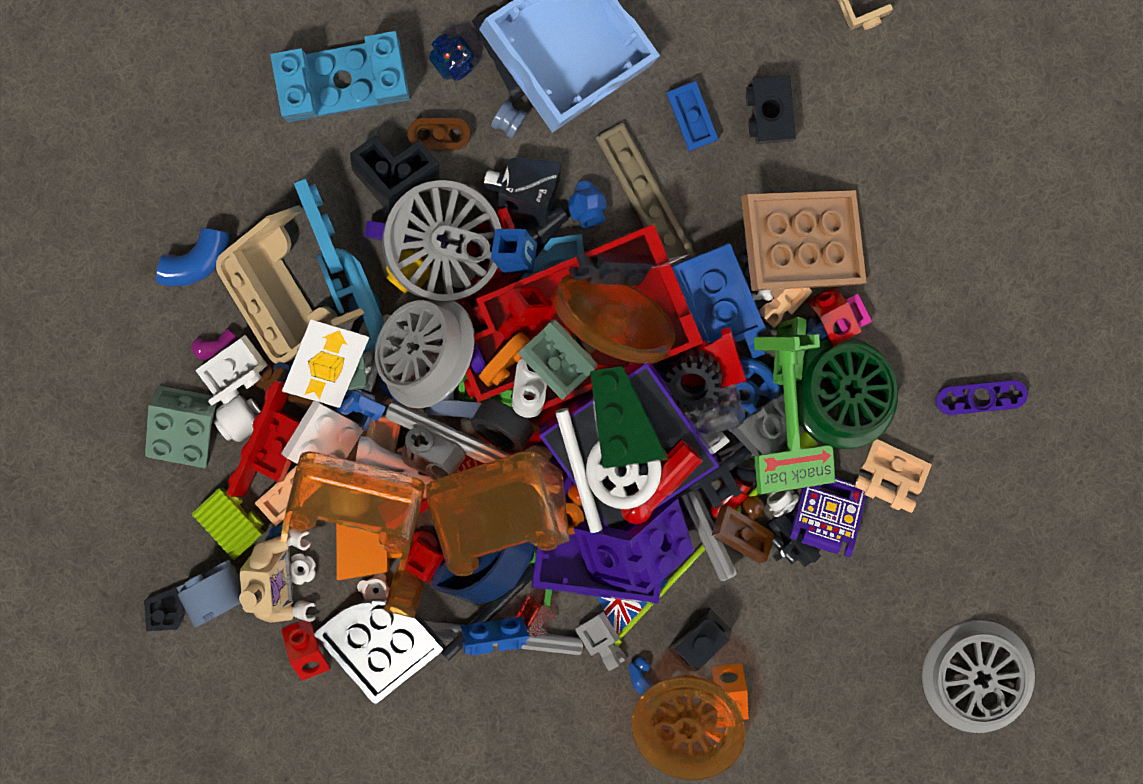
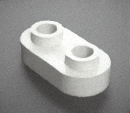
[512,359,547,418]

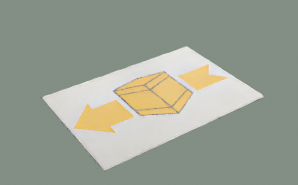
[282,320,369,408]

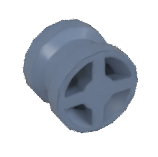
[491,100,528,139]

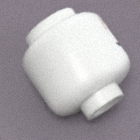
[214,395,262,442]

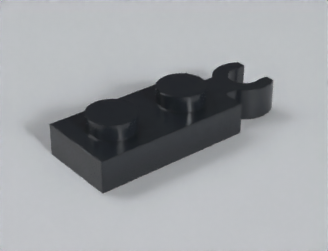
[568,253,654,286]

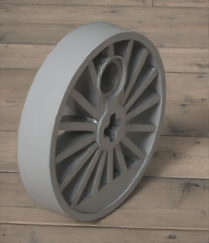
[382,180,502,301]

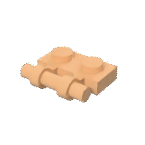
[854,439,932,513]

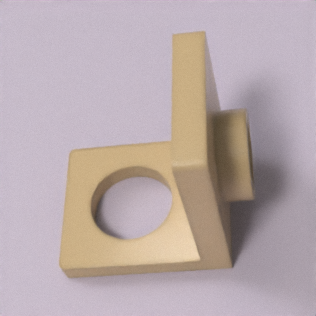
[838,0,893,31]

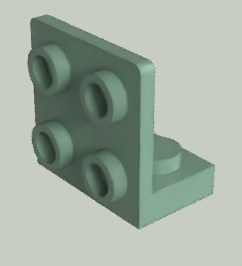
[145,385,219,468]

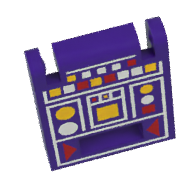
[789,478,866,557]

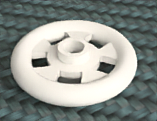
[586,441,661,509]

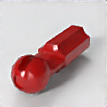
[621,440,703,524]

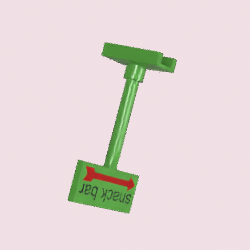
[754,334,835,494]

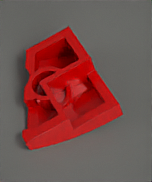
[681,327,746,388]

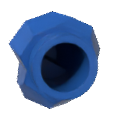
[569,181,607,228]

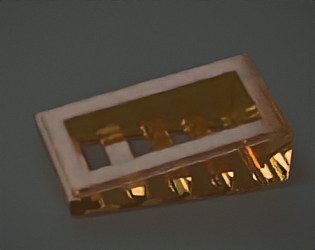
[384,564,426,618]

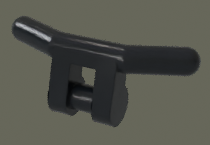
[674,445,752,509]

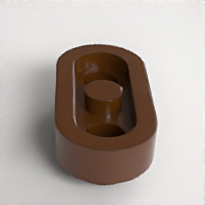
[407,118,471,151]

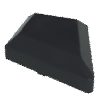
[144,586,184,631]

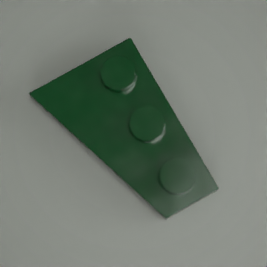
[590,366,669,469]

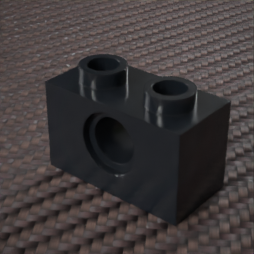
[745,75,796,145]

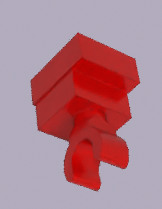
[500,287,551,340]

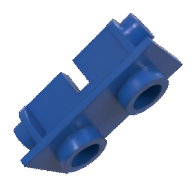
[460,617,529,656]

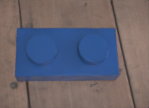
[666,81,719,152]

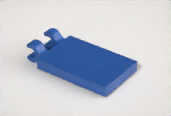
[672,242,766,358]

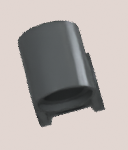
[401,428,466,484]

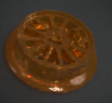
[631,675,746,780]

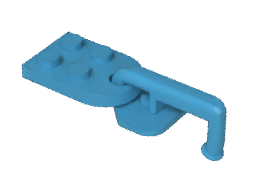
[294,179,385,353]

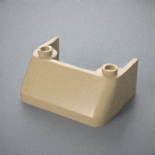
[216,205,364,364]

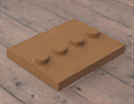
[741,190,867,291]

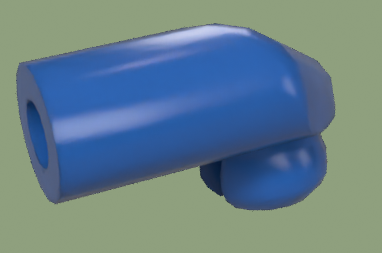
[628,656,661,704]

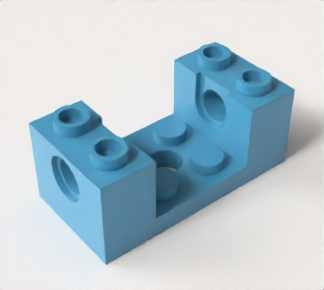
[270,31,410,122]

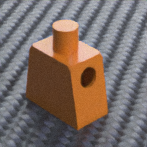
[336,519,408,580]

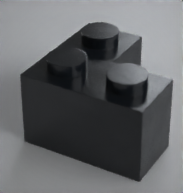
[350,136,440,213]

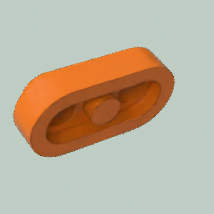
[479,332,531,387]

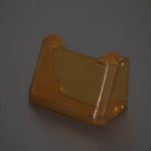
[426,452,569,576]

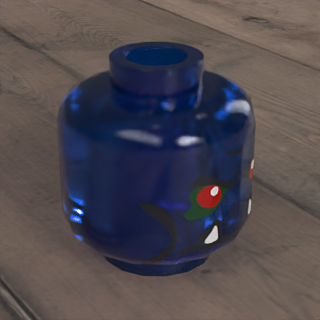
[429,33,476,82]

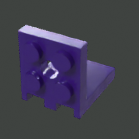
[574,497,694,594]

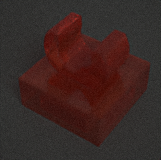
[516,595,556,637]

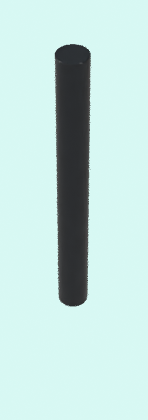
[440,565,533,661]

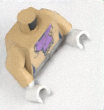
[239,527,316,623]

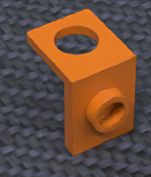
[711,663,749,723]

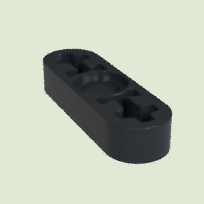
[471,13,525,101]

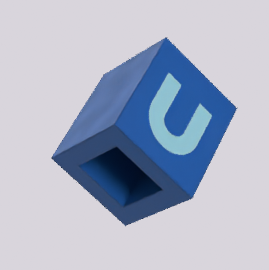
[491,229,537,273]

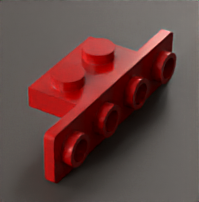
[227,380,301,498]

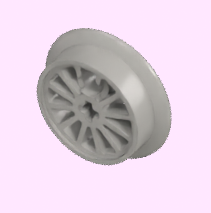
[375,300,474,408]
[922,620,1035,733]

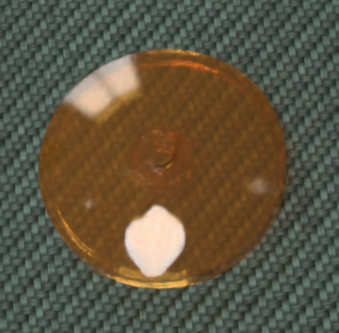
[553,274,676,363]

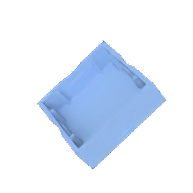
[479,0,660,133]

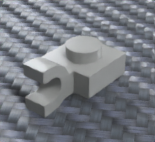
[575,612,628,671]

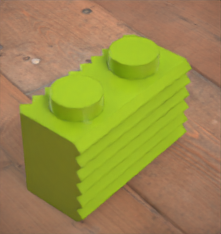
[191,487,265,560]

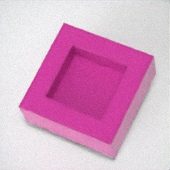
[836,294,872,334]

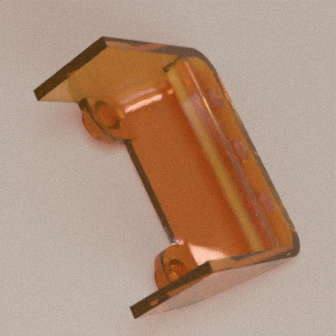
[280,451,425,571]

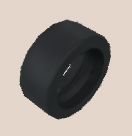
[470,399,534,453]

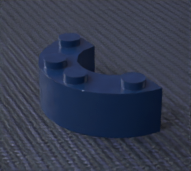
[431,480,537,604]

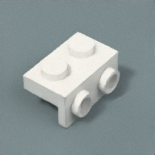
[195,335,268,406]

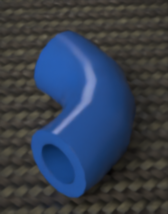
[156,228,231,286]

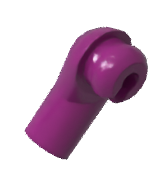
[191,328,239,360]

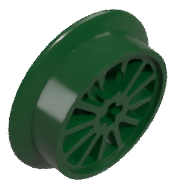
[796,338,898,449]

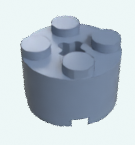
[177,560,241,628]

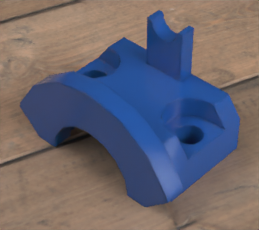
[335,389,386,431]

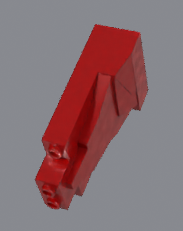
[464,224,703,410]

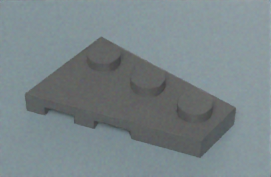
[730,390,821,456]

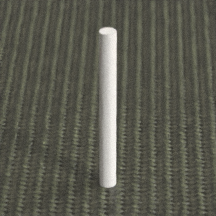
[555,408,603,533]

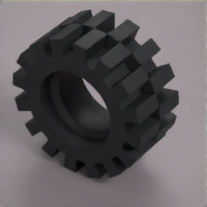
[664,349,723,411]

